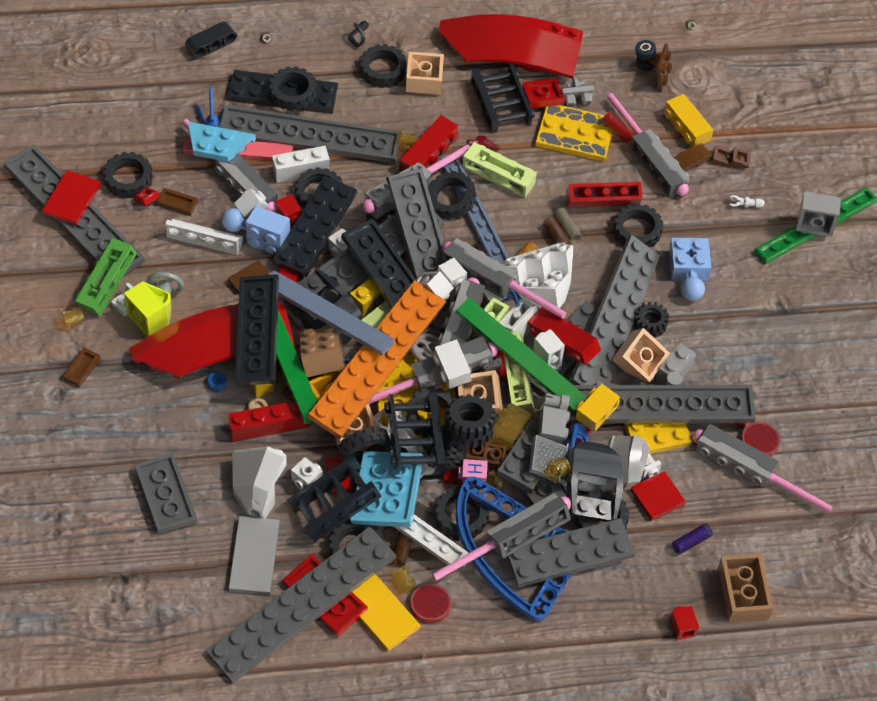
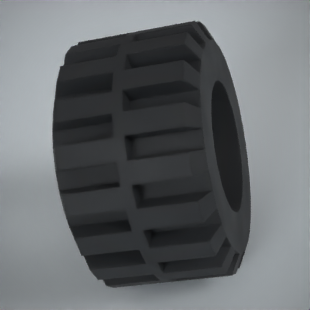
[444,394,496,448]

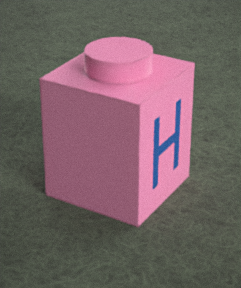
[458,459,487,487]

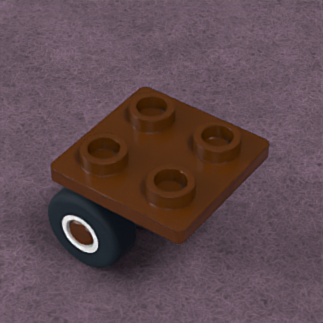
[635,40,672,92]

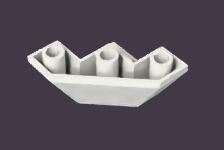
[502,243,573,308]
[232,446,287,519]

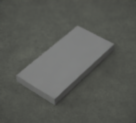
[229,516,280,595]

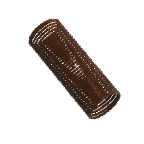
[543,217,572,245]
[391,531,412,567]

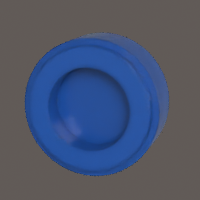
[207,372,227,392]

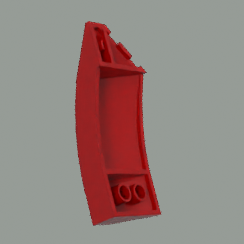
[438,14,583,79]
[129,300,295,380]

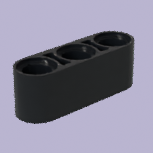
[185,21,237,59]

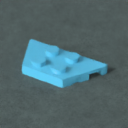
[188,122,256,162]

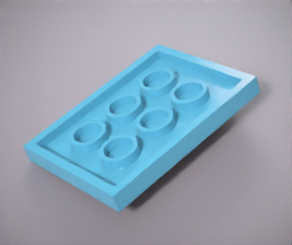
[351,451,423,527]

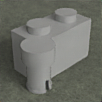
[656,343,696,385]
[538,393,570,444]

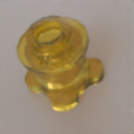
[398,129,418,150]
[61,307,85,331]
[544,457,571,483]
[487,467,510,490]
[390,565,416,593]

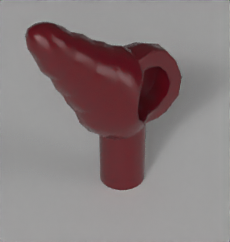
[466,135,501,151]

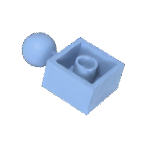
[222,206,290,255]
[669,238,711,301]

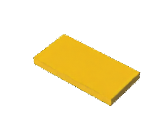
[353,574,421,652]

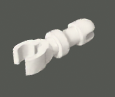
[728,195,764,208]

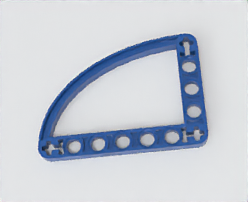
[455,477,572,622]

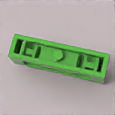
[75,238,137,317]

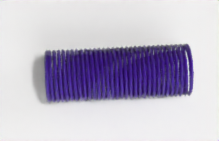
[672,523,713,554]

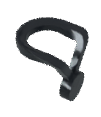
[348,20,369,47]

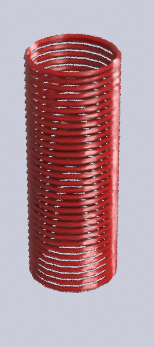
[601,111,636,144]

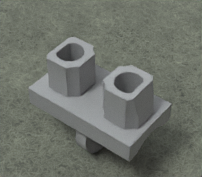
[562,77,594,107]

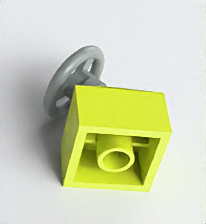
[124,272,184,337]

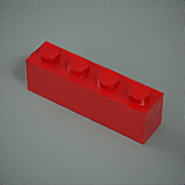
[399,115,459,172]
[566,182,643,208]
[527,307,601,365]
[228,401,310,442]

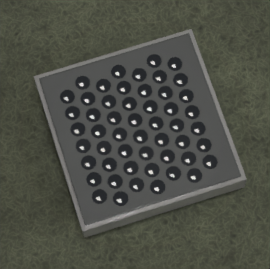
[529,435,570,485]

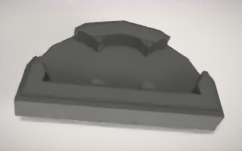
[431,298,449,333]

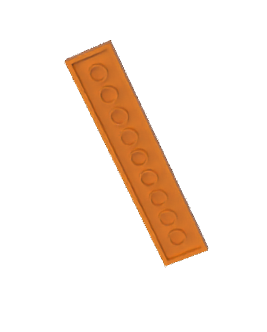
[308,280,446,439]

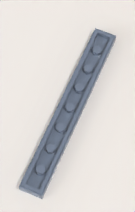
[439,155,509,264]
[270,271,395,356]

